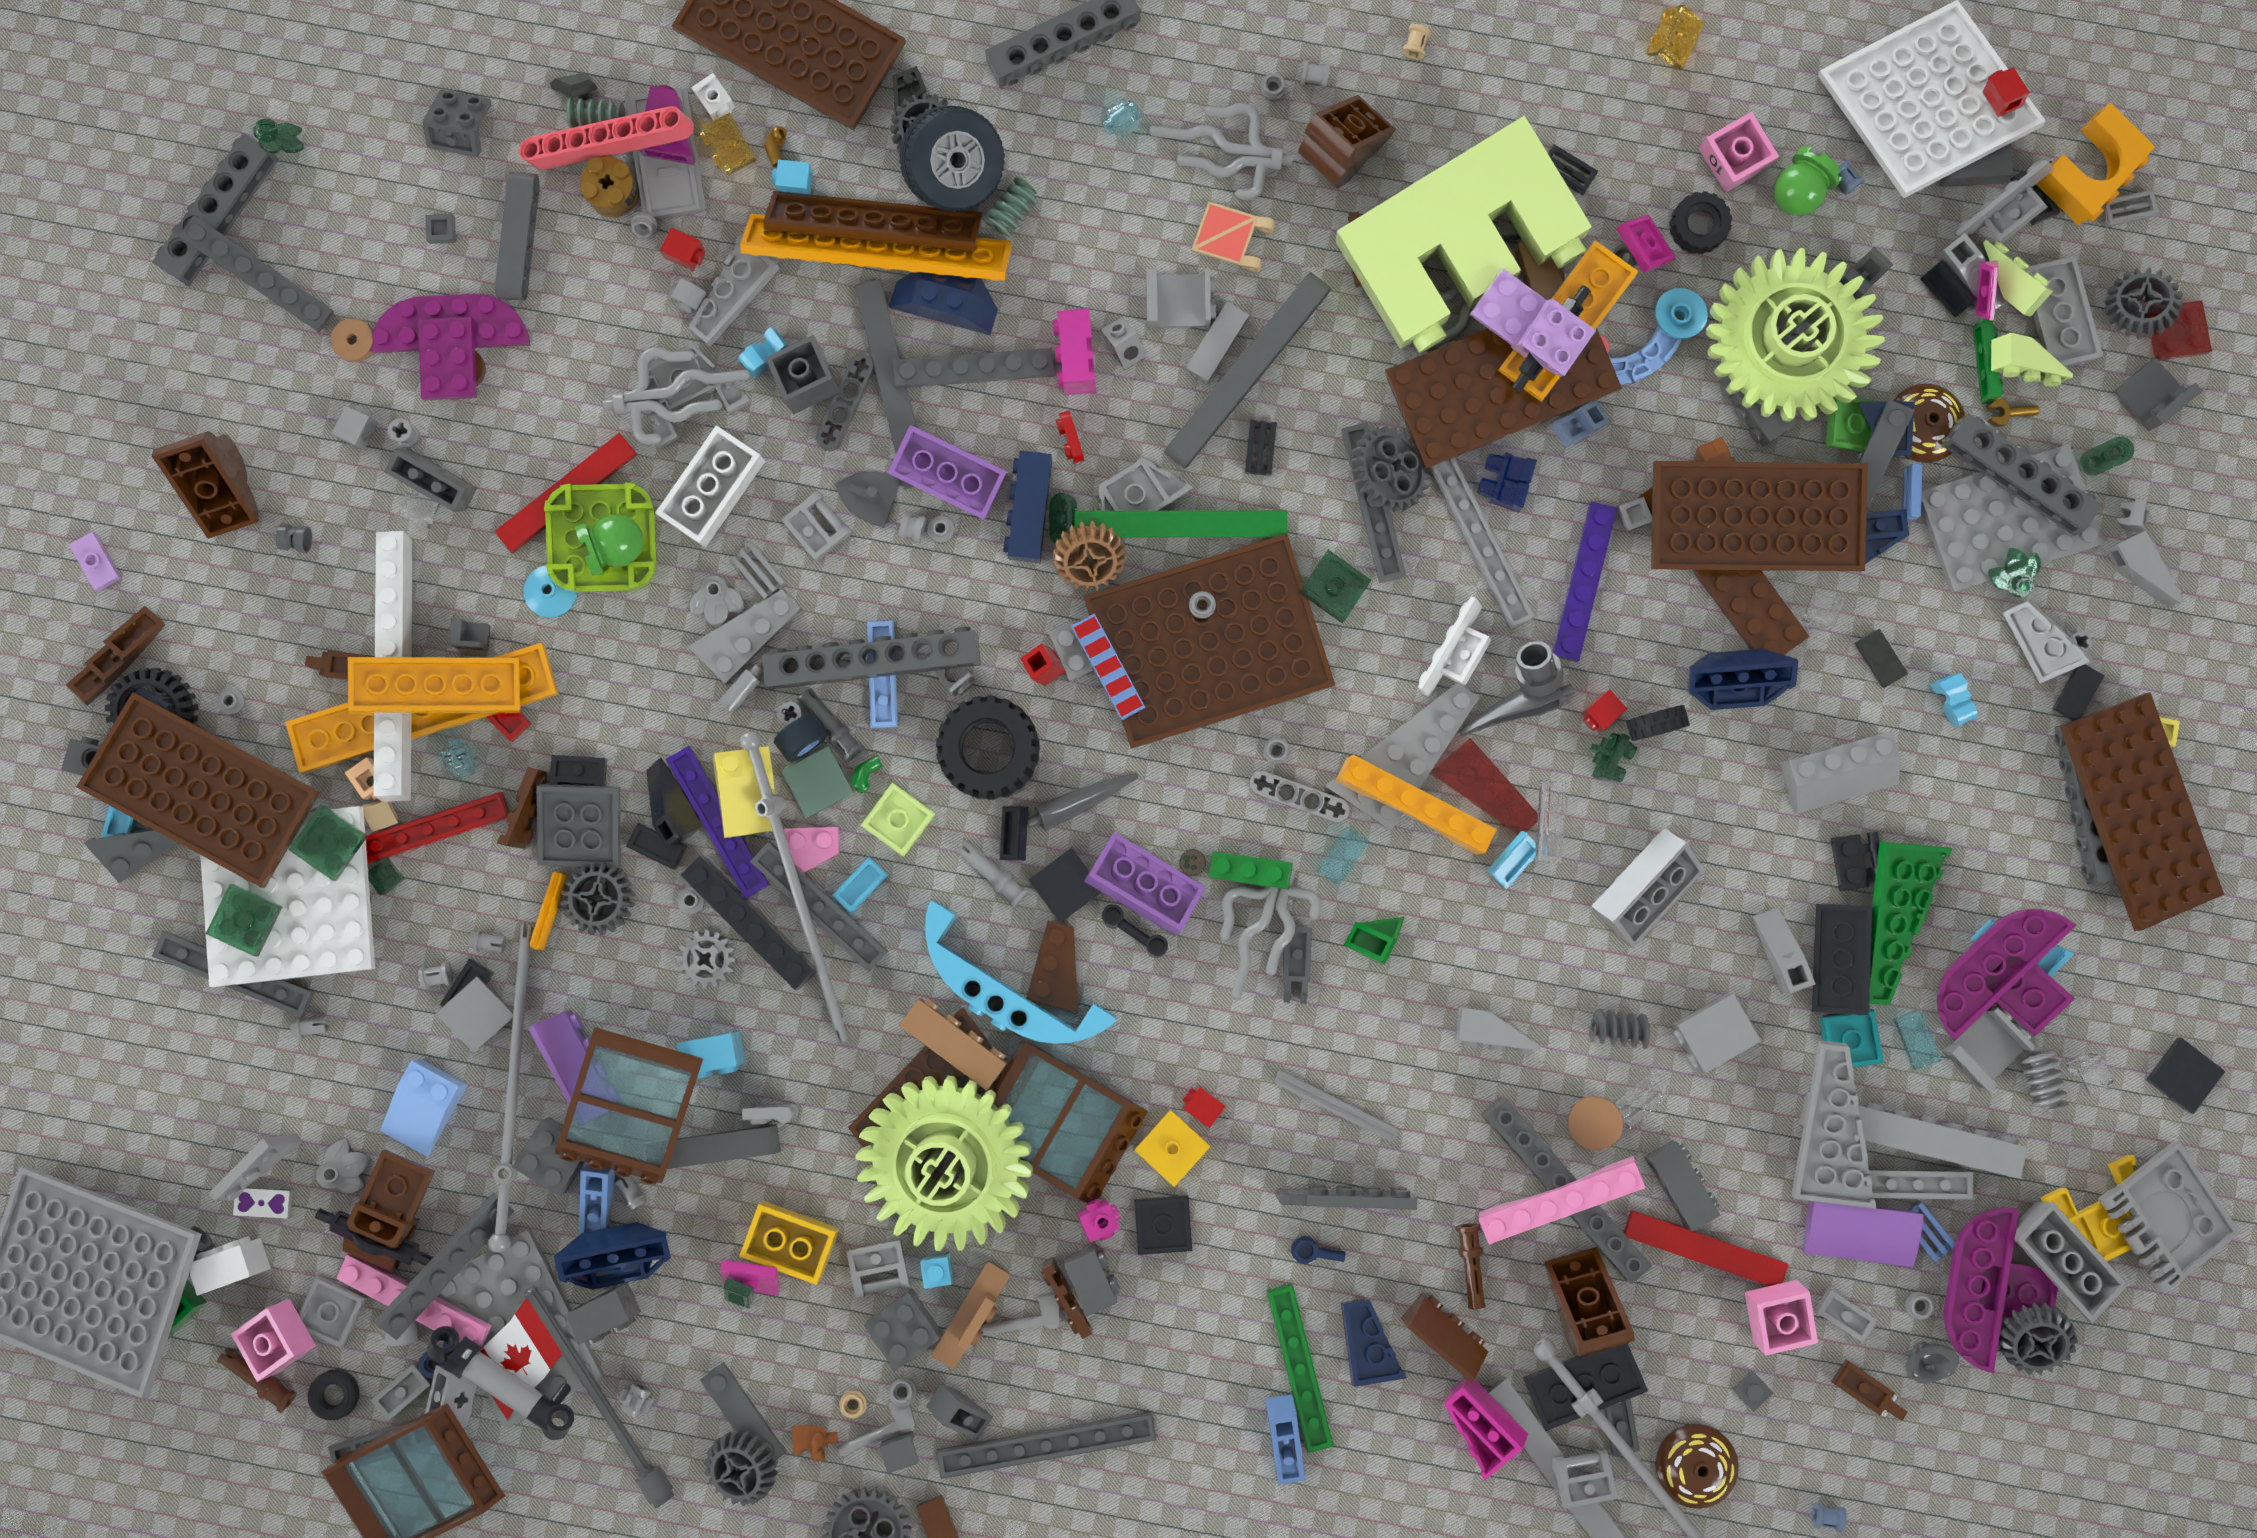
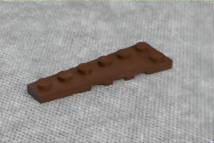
[848,1007,992,1147]

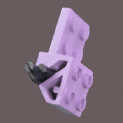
[1470,268,1596,393]

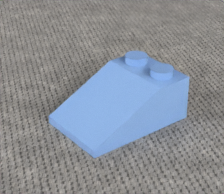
[380,1059,468,1157]

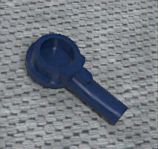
[1291,1236,1345,1264]

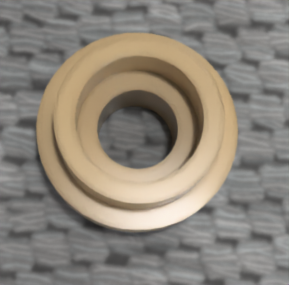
[839,1390,867,1419]

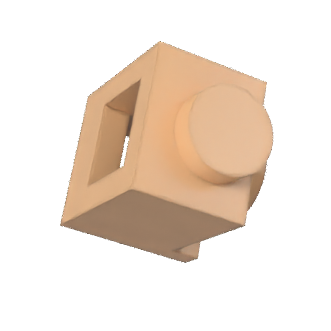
[345,757,379,801]

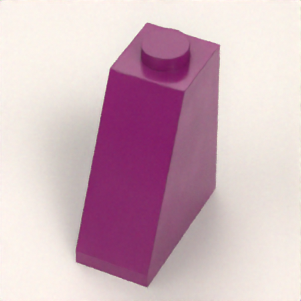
[639,85,695,165]

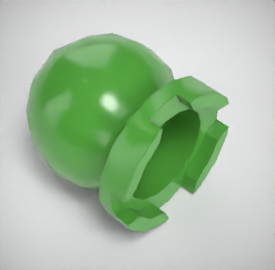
[1773,146,1842,217]
[575,514,644,576]

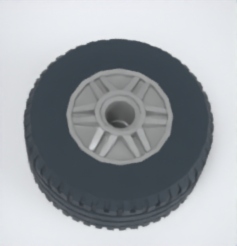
[899,106,1005,212]

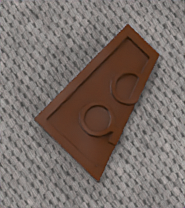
[497,767,547,849]
[1041,1257,1093,1339]

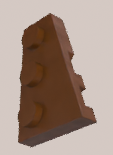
[1026,921,1078,1013]

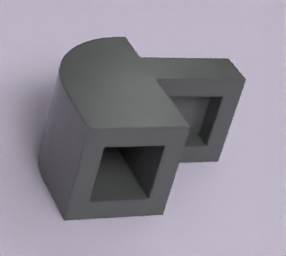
[1840,247,1893,299]

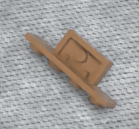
[932,1261,1011,1370]

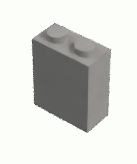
[1671,993,1761,1073]

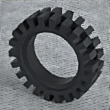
[105,668,199,729]

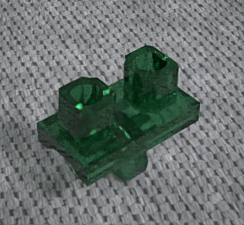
[1589,733,1637,782]

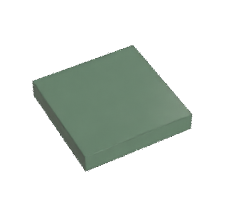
[781,746,854,819]

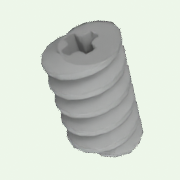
[2021,1050,2069,1109]

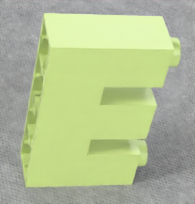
[1336,115,1592,353]

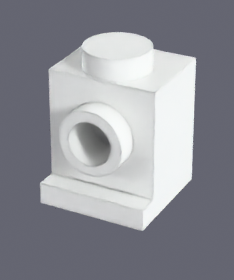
[691,73,735,122]

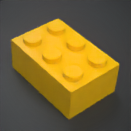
[739,1200,840,1285]

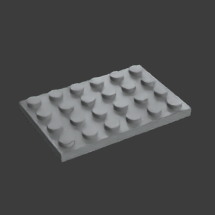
[1921,444,2105,593]
[438,1229,604,1429]

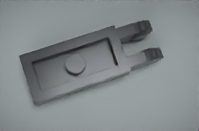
[1282,927,1312,1003]

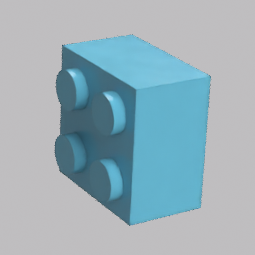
[677,1031,746,1079]

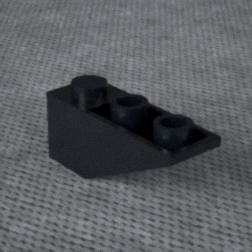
[646,758,703,848]

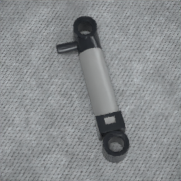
[427,1326,574,1440]

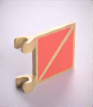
[1191,201,1275,273]

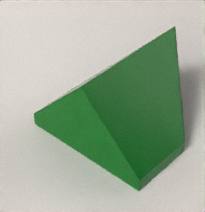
[1344,917,1404,965]

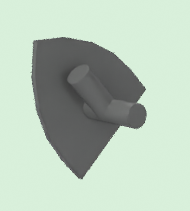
[835,471,901,528]

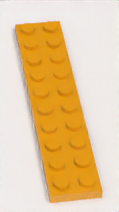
[740,214,1012,281]
[285,642,559,774]

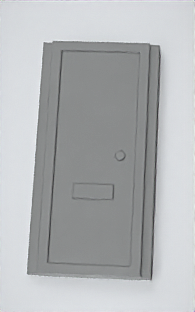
[625,88,707,220]

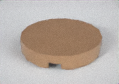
[1568,1095,1623,1151]

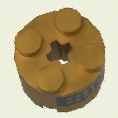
[580,156,639,217]

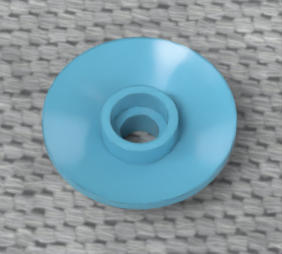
[1655,288,1708,339]
[523,565,577,618]

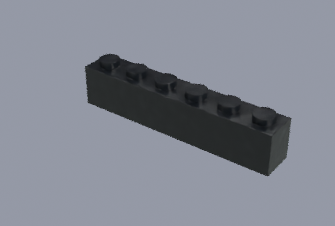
[681,856,816,990]

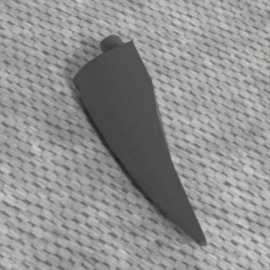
[1460,684,1575,736]
[1028,773,1138,831]

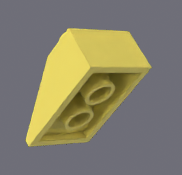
[713,746,775,838]

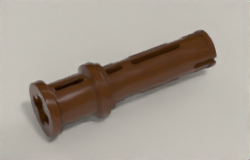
[1456,1223,1486,1309]
[217,1347,297,1413]

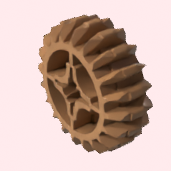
[1053,520,1126,591]

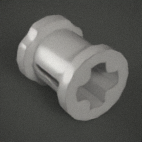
[1300,60,1330,88]
[388,418,420,447]
[777,701,805,726]
[418,962,453,990]

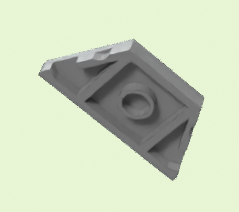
[1098,458,1192,511]

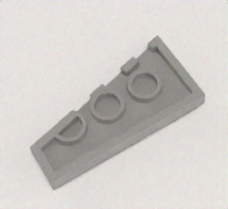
[688,234,780,347]
[687,589,802,685]

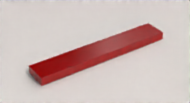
[494,432,638,553]
[365,792,509,865]
[1624,1210,1788,1286]

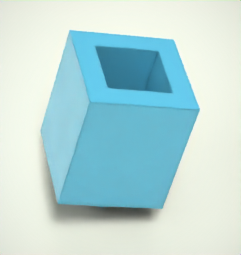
[772,160,813,194]
[920,1253,954,1289]

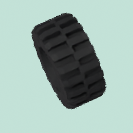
[936,695,1040,800]

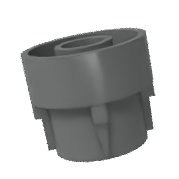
[1515,641,1564,697]

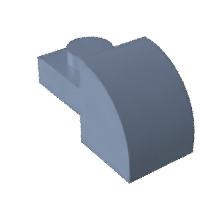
[1551,400,1610,448]

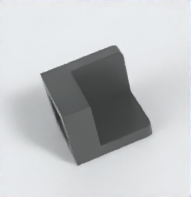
[448,619,490,651]
[879,1431,919,1474]

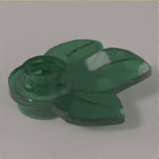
[253,119,304,154]
[1988,547,2041,598]

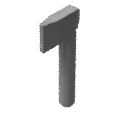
[979,1294,1060,1336]
[837,1402,916,1456]

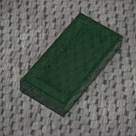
[723,1278,754,1309]

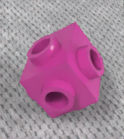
[1076,1198,1121,1242]

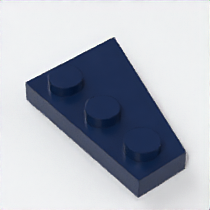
[1341,1298,1407,1387]

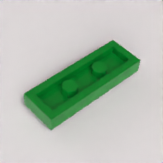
[1972,319,2004,404]
[1209,851,1293,890]

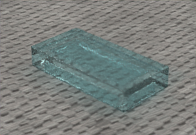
[1317,826,1369,886]
[1893,1009,1941,1070]

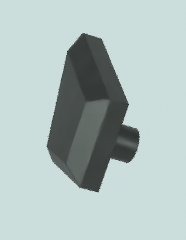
[892,66,927,116]
[550,73,597,101]

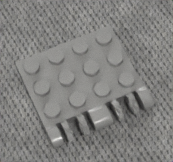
[2098,1141,2240,1293]

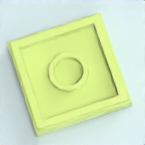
[861,782,936,857]

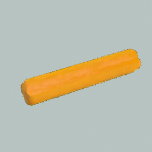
[529,872,568,950]

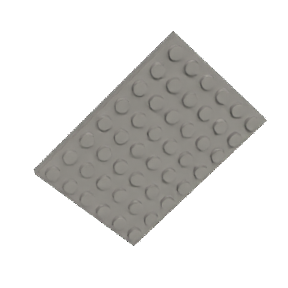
[0,1167,202,1398]

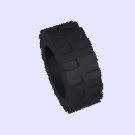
[1669,191,1732,254]
[1626,705,1690,742]

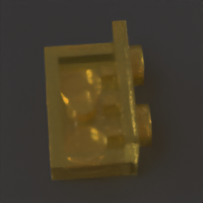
[1646,5,1705,70]
[699,112,756,176]

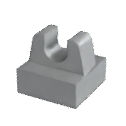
[2118,499,2150,533]

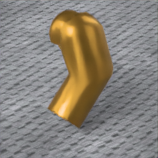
[764,126,787,168]

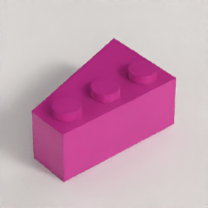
[1053,308,1096,396]
[1444,1377,1528,1481]

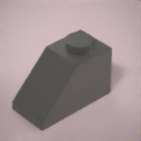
[926,1384,993,1439]

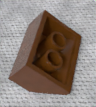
[1401,1293,1488,1383]

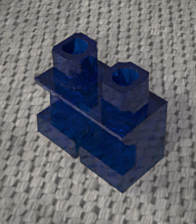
[1477,452,1537,513]

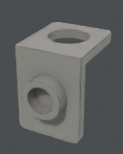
[1101,317,1146,368]
[935,667,974,696]

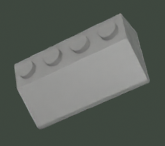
[1780,731,1900,814]
[1591,828,1705,948]
[2014,1202,2128,1324]

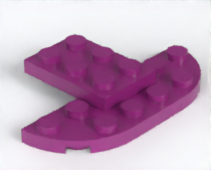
[370,294,530,401]
[1936,908,2077,1040]
[1943,1207,2058,1373]

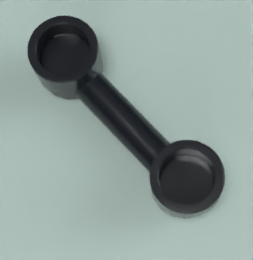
[1102,904,1168,958]

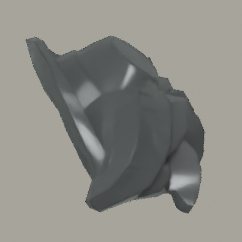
[1904,1341,1960,1384]

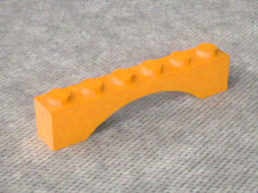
[1335,755,1497,855]

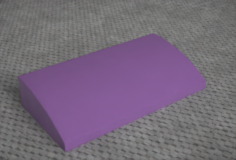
[888,425,1007,520]
[1084,832,1206,937]
[1803,1201,1924,1267]

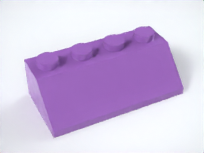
[528,1010,621,1125]

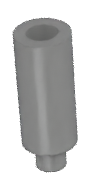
[718,665,763,714]

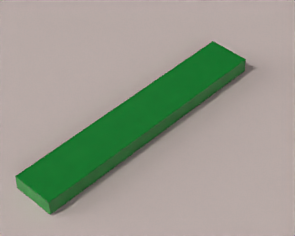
[1266,1284,1334,1453]

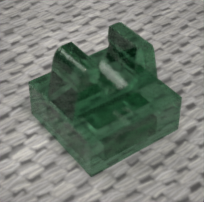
[368,858,405,896]

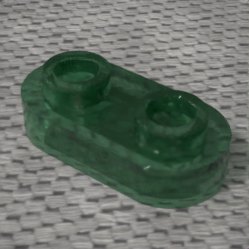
[2079,437,2134,476]
[1049,493,1077,544]

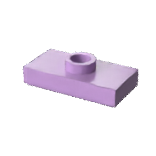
[69,532,121,592]

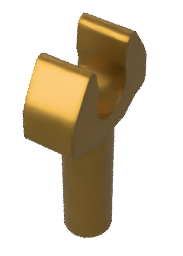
[1986,398,2039,427]

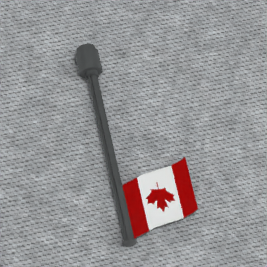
[480,1286,674,1508]

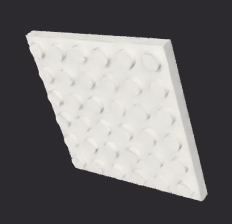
[1818,0,2046,199]
[200,806,375,987]

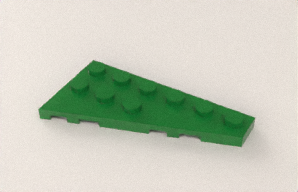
[1870,841,1953,1005]

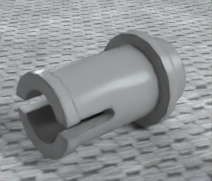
[469,930,506,953]
[291,1016,329,1039]
[615,1175,647,1211]

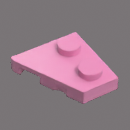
[784,827,840,872]

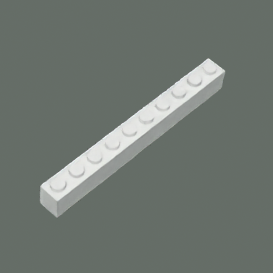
[374,531,412,802]

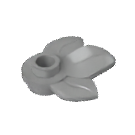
[690,575,744,628]
[316,1139,371,1194]

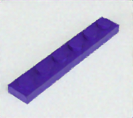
[1552,501,1617,662]
[666,746,770,899]

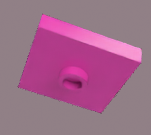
[1616,215,1676,273]
[720,1260,780,1296]

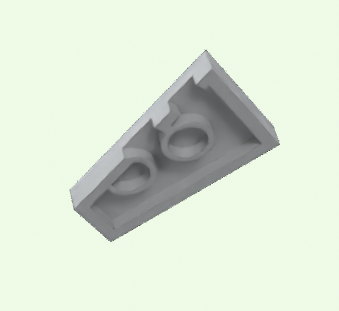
[2003,599,2093,684]
[209,1134,303,1202]

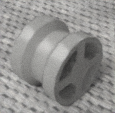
[899,512,927,543]

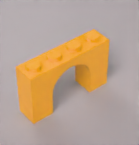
[2036,102,2155,226]

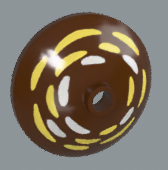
[1893,384,1965,463]
[1655,1424,1739,1509]

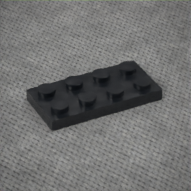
[1812,904,1873,1015]
[1523,1343,1648,1431]

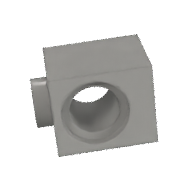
[331,405,378,450]

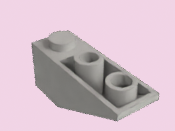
[1936,233,2007,310]
[2106,530,2184,607]
[1752,907,1815,994]
[1455,1007,1540,1055]

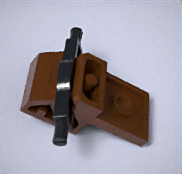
[315,1149,435,1272]

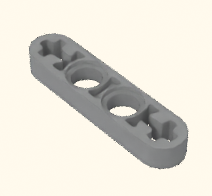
[1249,771,1350,823]

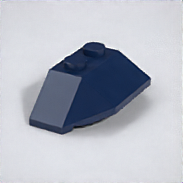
[889,272,998,336]
[1688,649,1798,710]
[554,1222,671,1290]

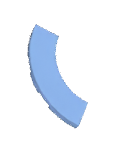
[1610,326,1682,385]

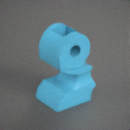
[738,327,789,378]
[1929,673,1978,727]

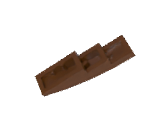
[66,606,165,706]

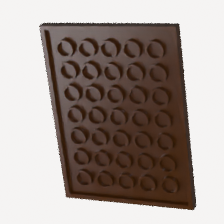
[1084,534,1335,749]

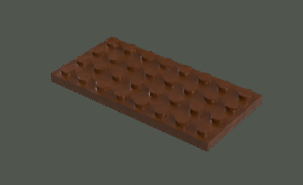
[672,0,906,131]
[1384,328,1622,470]
[1651,461,1868,572]
[76,692,321,888]
[2060,692,2224,931]

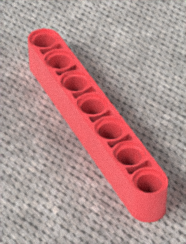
[519,106,694,170]

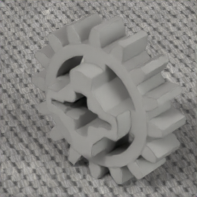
[676,930,737,989]

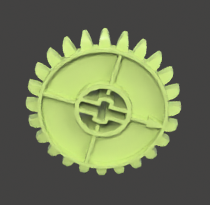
[1706,248,1885,422]
[855,1076,1033,1251]

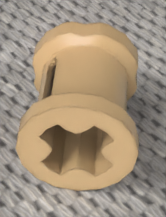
[1402,24,1431,60]

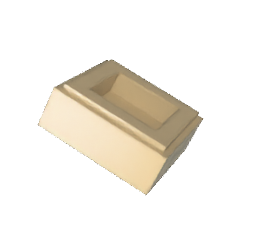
[362,800,399,832]

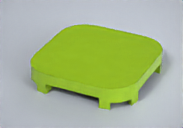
[544,482,657,593]

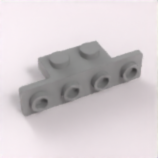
[1955,159,2054,243]

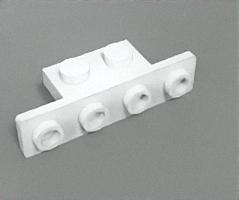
[1418,596,1492,697]

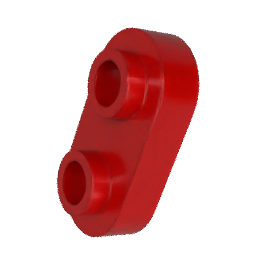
[1056,410,1085,464]

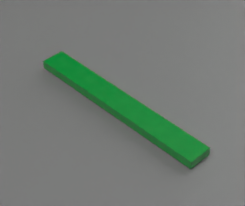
[1074,510,1287,538]

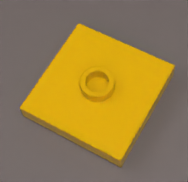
[1134,1109,1211,1187]

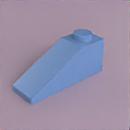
[579,1162,616,1235]
[1265,1394,1305,1485]

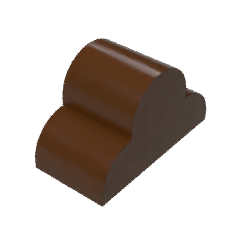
[1298,95,1396,189]
[152,431,259,539]
[1545,1247,1635,1357]

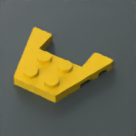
[2040,1155,2139,1261]

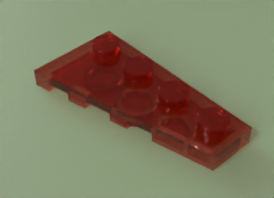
[1429,738,1542,834]

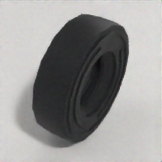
[308,1370,359,1421]

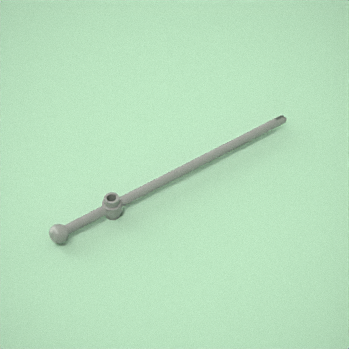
[740,731,848,1043]
[488,923,532,1252]
[1534,1339,1703,1538]

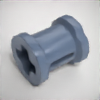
[1838,159,1865,195]
[1811,1503,1847,1533]

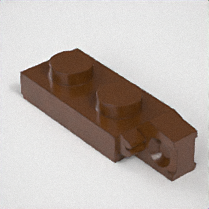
[305,650,375,680]
[1831,1359,1908,1421]

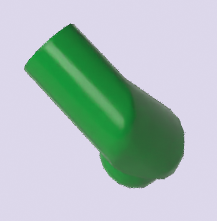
[851,755,883,793]

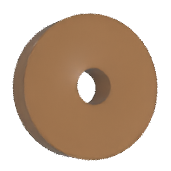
[331,318,373,363]

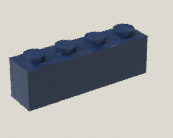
[1003,451,1052,563]

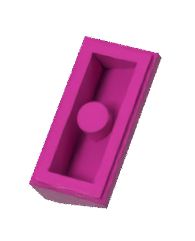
[1975,260,1999,321]

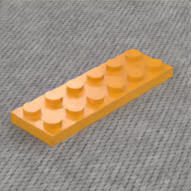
[1498,240,1639,402]
[348,657,520,713]

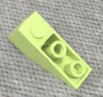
[1983,240,2053,317]
[1991,333,2073,386]

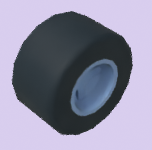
[774,713,827,762]

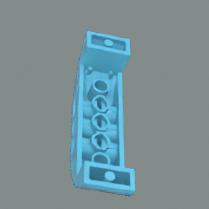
[925,900,1117,1044]

